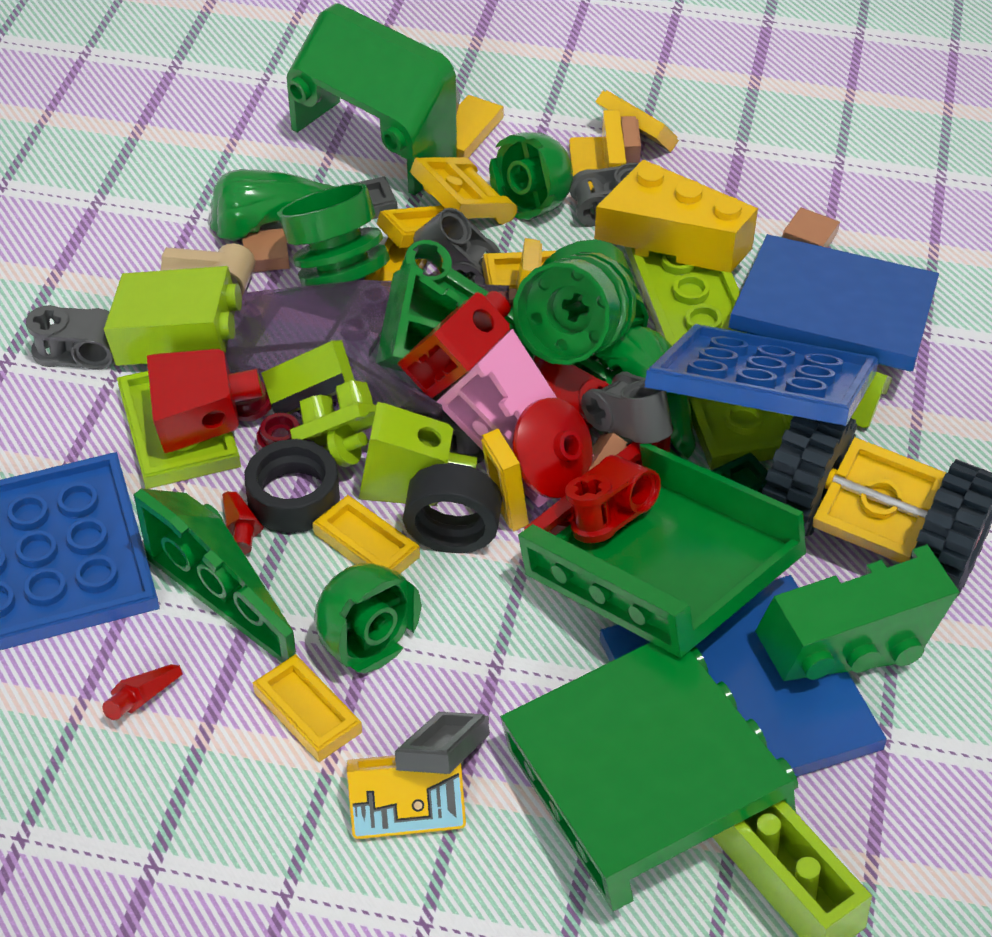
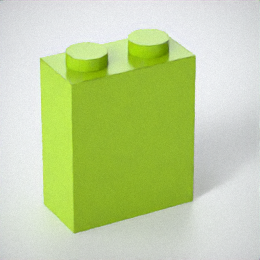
[104,266,242,366]

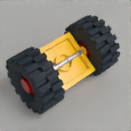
[762,416,992,598]

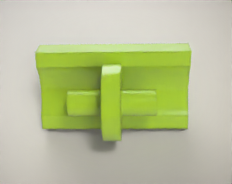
[290,380,377,467]

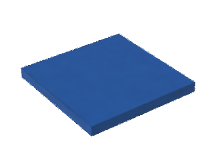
[728,234,939,372]
[645,324,879,426]
[0,452,160,650]
[599,575,887,777]

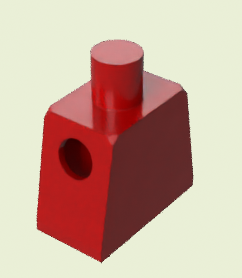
[397,291,511,399]
[147,349,263,453]

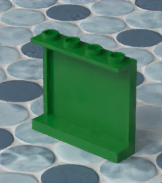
[518,443,806,658]
[500,642,798,912]

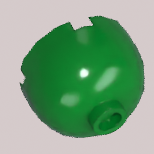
[489,132,573,220]
[314,563,422,673]

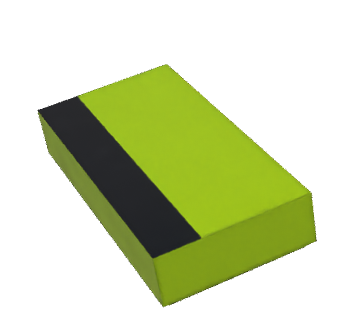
[261,340,355,414]

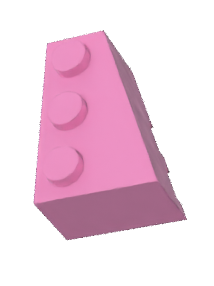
[436,329,594,508]

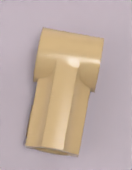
[160,243,256,296]

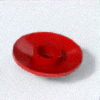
[513,398,593,498]

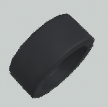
[244,439,340,533]
[402,463,502,553]

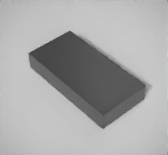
[395,711,490,774]

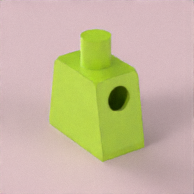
[358,402,477,506]

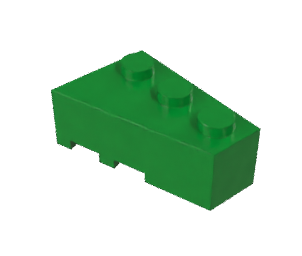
[375,262,534,385]
[755,544,960,681]

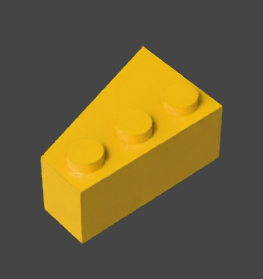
[594,160,758,273]

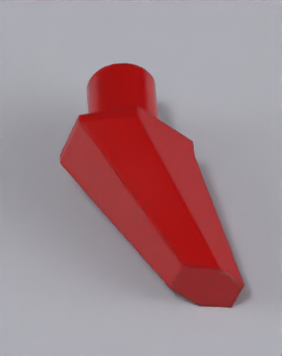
[222,491,264,555]
[102,664,183,720]

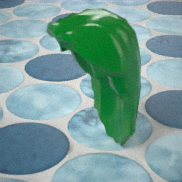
[209,169,336,241]
[594,326,696,458]

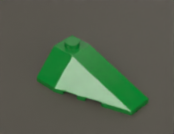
[133,488,296,663]

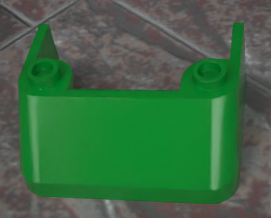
[286,3,457,196]

